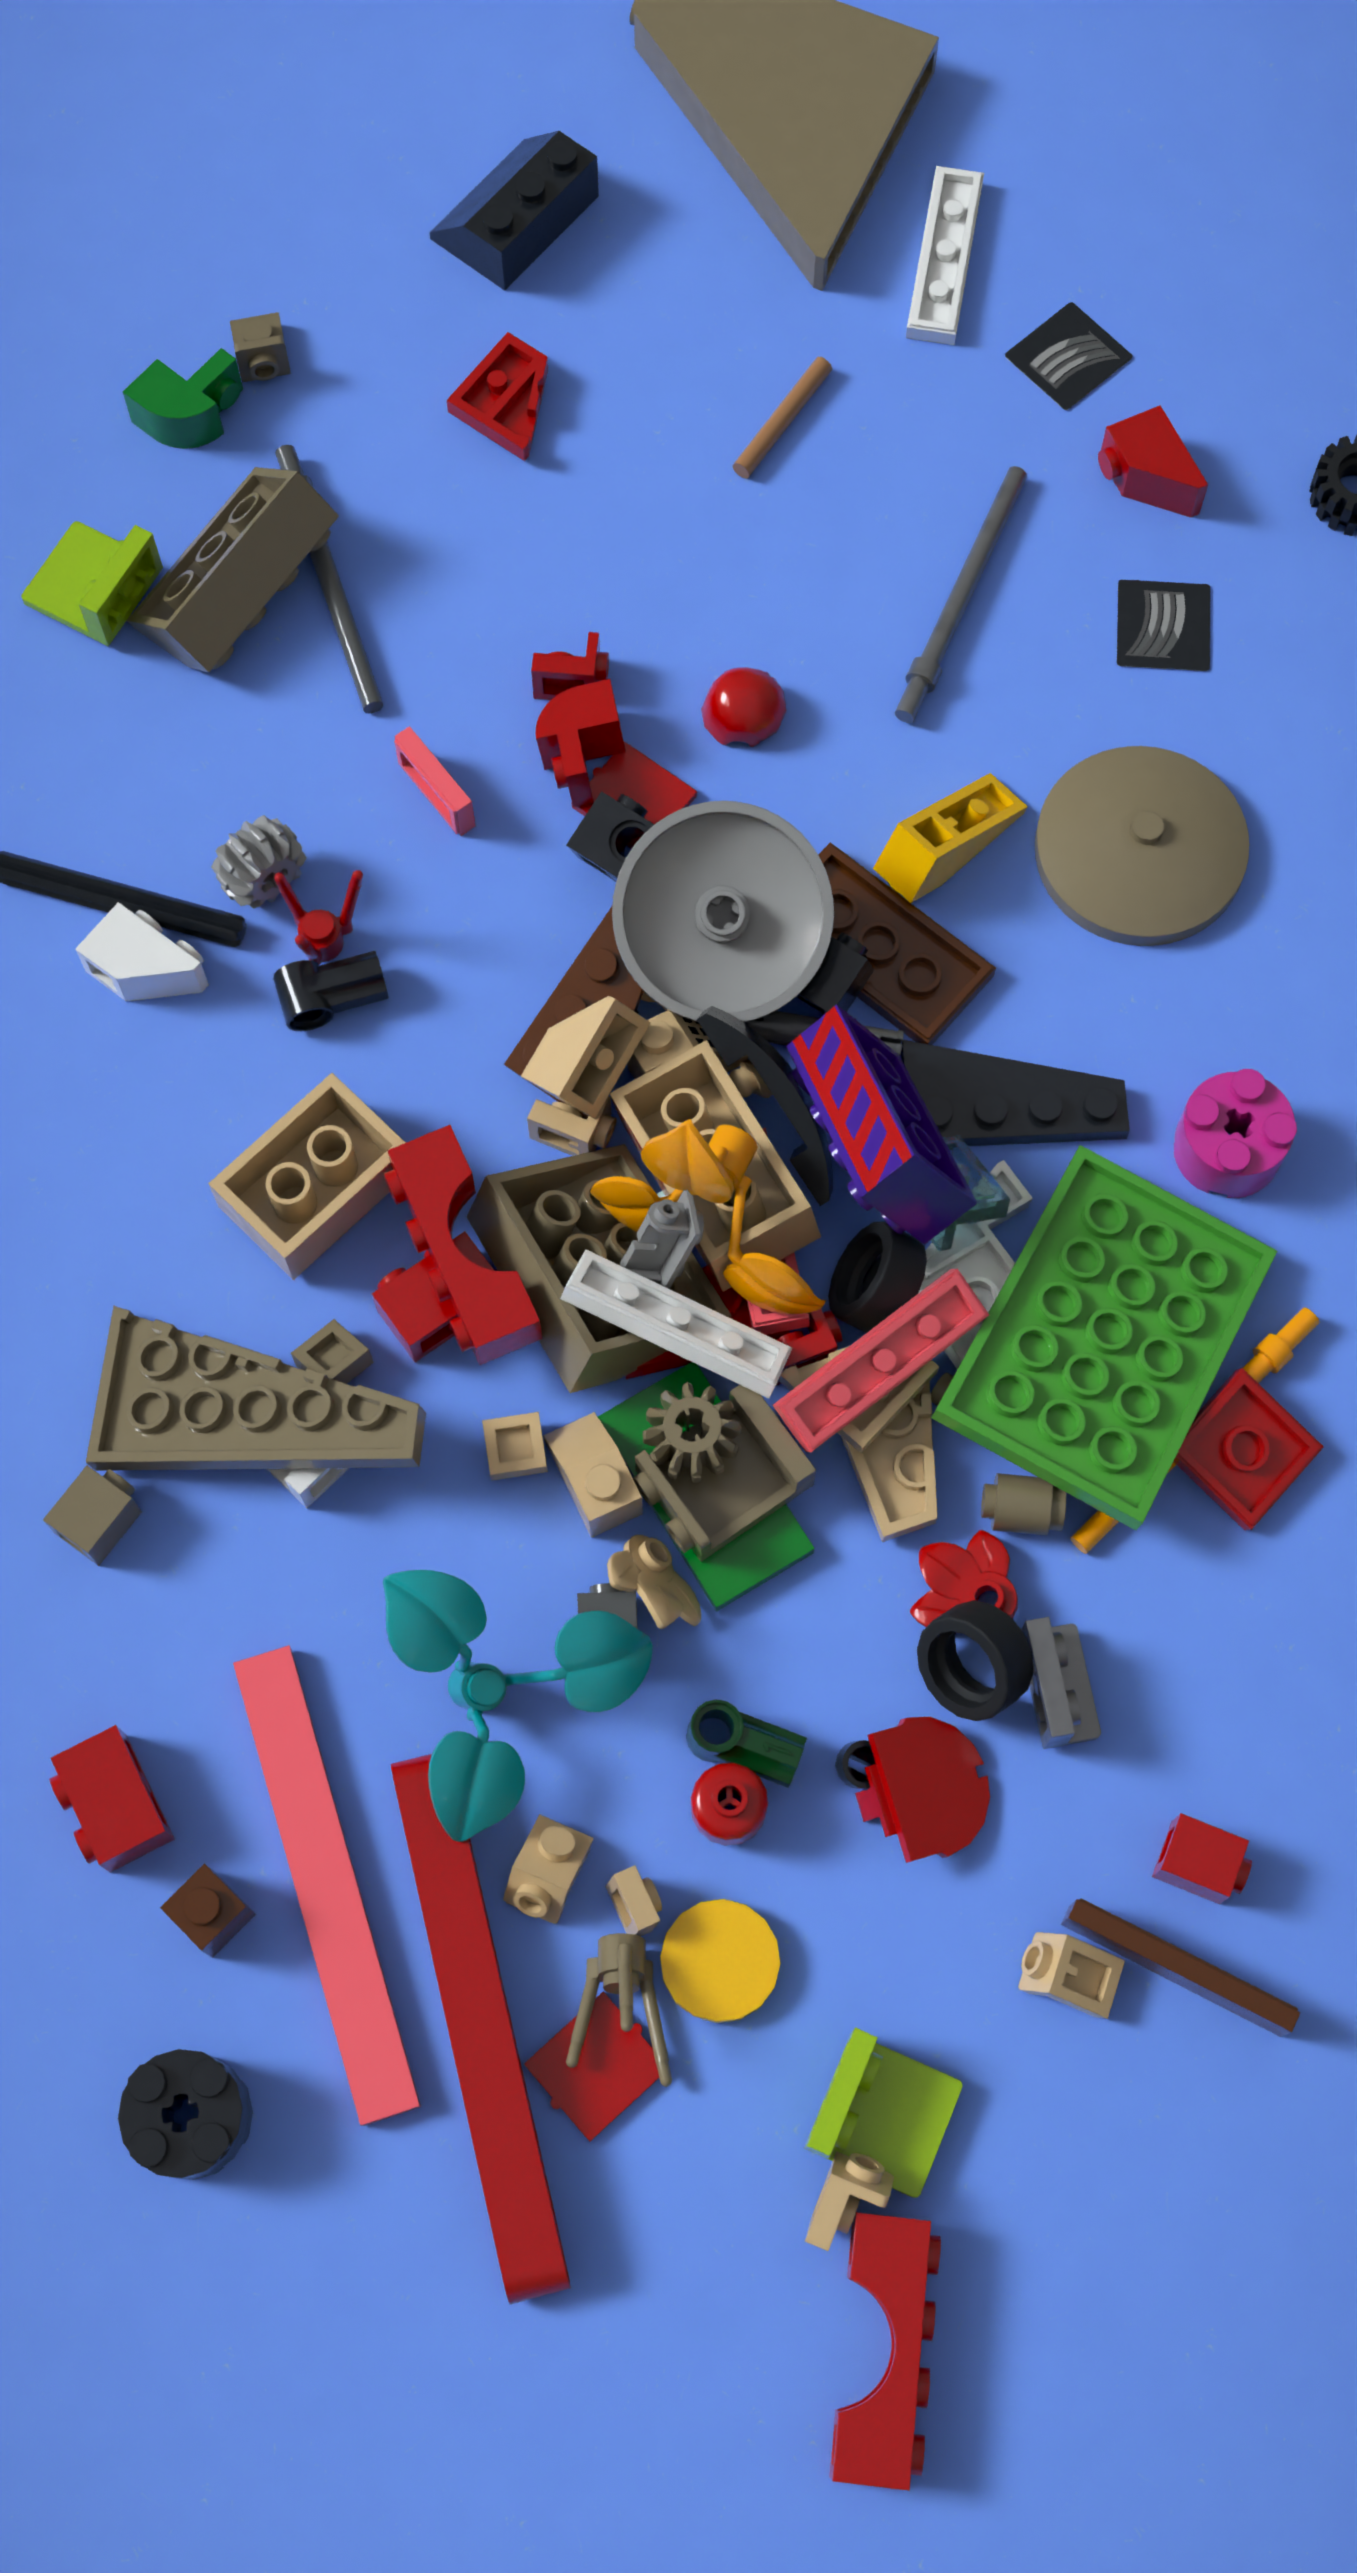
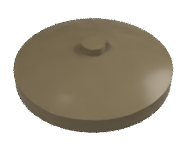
[1035,746,1250,946]

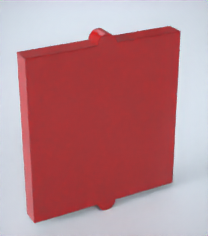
[571,742,697,849]
[524,1991,659,2142]

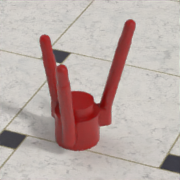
[274,870,363,965]

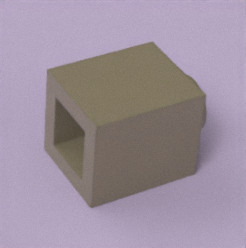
[43,1465,142,1566]

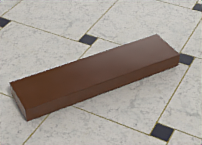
[1061,1898,1300,2037]

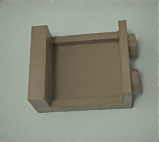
[633,1385,816,1562]

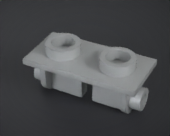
[620,1190,704,1289]

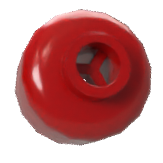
[690,1762,768,1846]

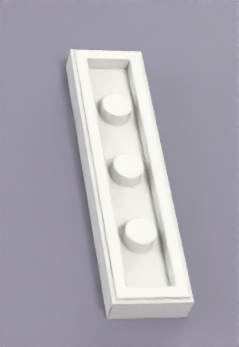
[906,166,984,345]
[560,1249,792,1399]

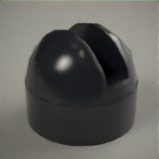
[835,1740,876,1789]

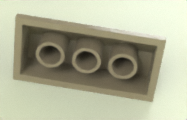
[127,467,339,672]

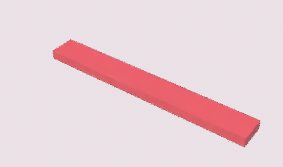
[233,1645,421,2126]

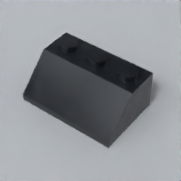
[430,131,599,291]

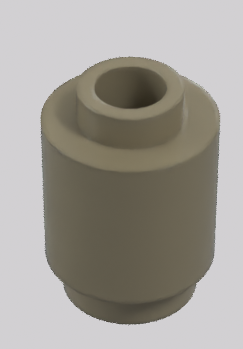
[981,1473,1067,1535]

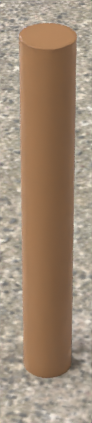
[733,357,832,478]

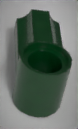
[686,1699,807,1788]

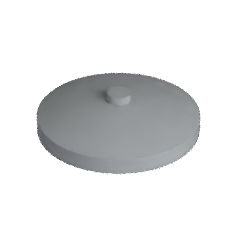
[612,801,834,1022]

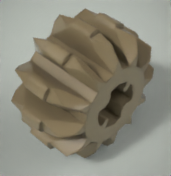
[643,1382,741,1484]

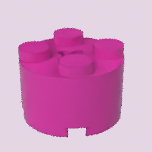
[1174,1069,1297,1198]

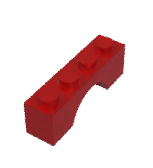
[384,1125,543,1365]
[829,2212,941,2491]

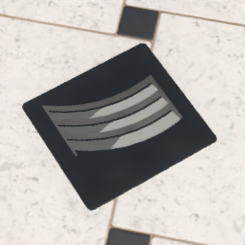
[1005,302,1133,410]
[1117,580,1210,671]

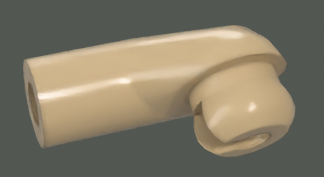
[729,1059,773,1098]

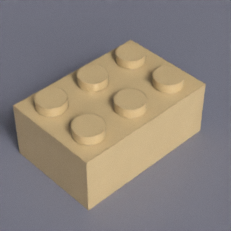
[208,1073,406,1280]

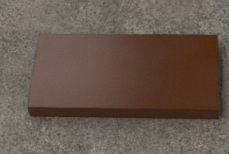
[818,842,996,1045]

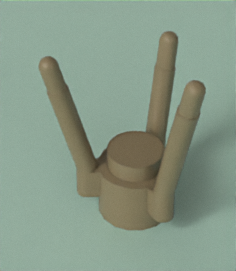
[566,1933,672,2087]

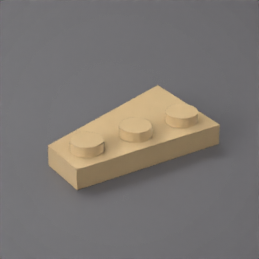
[841,1382,937,1542]

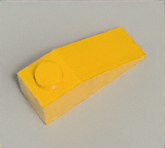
[873,773,1028,903]

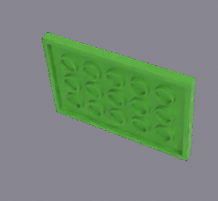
[931,1145,1277,1531]

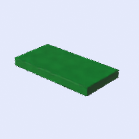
[598,1362,815,1612]

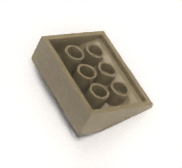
[467,1144,731,1393]

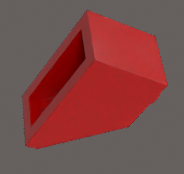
[1098,405,1208,518]

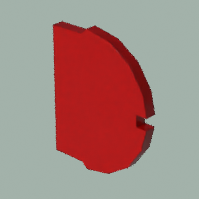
[855,1717,990,1863]

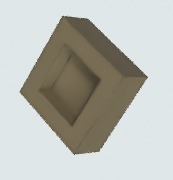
[291,1319,374,1384]

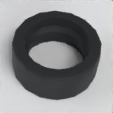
[828,1222,927,1333]
[917,1600,1034,1721]

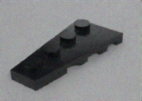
[901,1040,1130,1147]

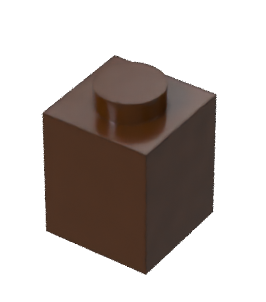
[160,1863,256,1958]

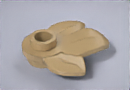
[607,1535,701,1629]

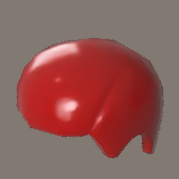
[701,667,787,747]

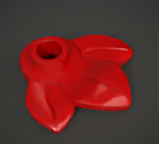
[910,1530,1018,1633]

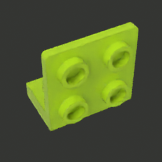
[21,521,163,646]
[804,2028,963,2198]

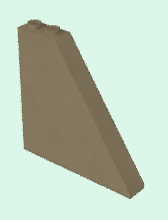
[630,0,939,291]

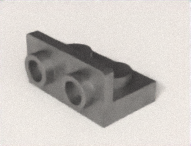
[1021,1617,1101,1749]

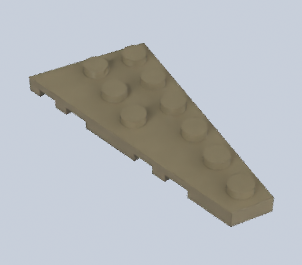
[86,1305,426,1471]

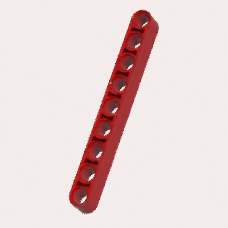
[391,1754,571,2304]

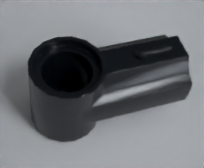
[273,951,389,1031]

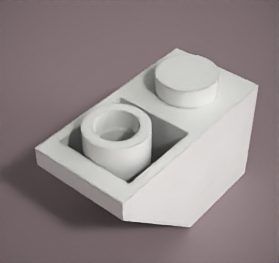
[75,902,209,1002]

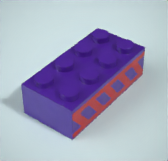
[786,1004,977,1245]

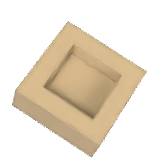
[482,1412,548,1481]
[605,1865,662,1937]

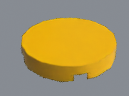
[660,1899,781,2024]

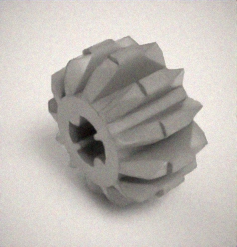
[211,815,307,909]

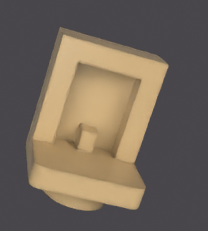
[503,1814,594,1924]

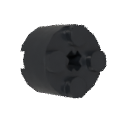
[118,2049,253,2180]

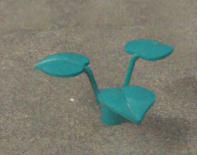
[383,1570,653,1842]

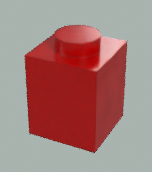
[1152,1813,1252,1904]

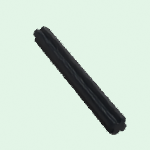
[0,851,247,947]

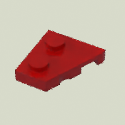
[447,332,548,461]

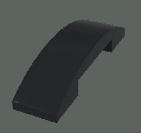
[697,1006,833,1206]

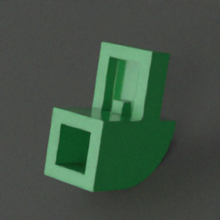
[123,348,243,449]

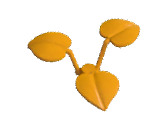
[590,1119,826,1314]

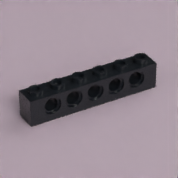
[566,791,874,1015]

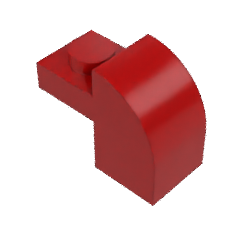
[535,679,626,808]

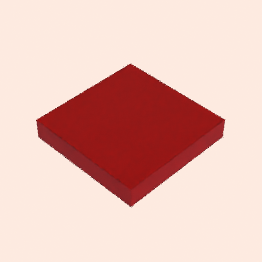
[1173,1368,1324,1530]

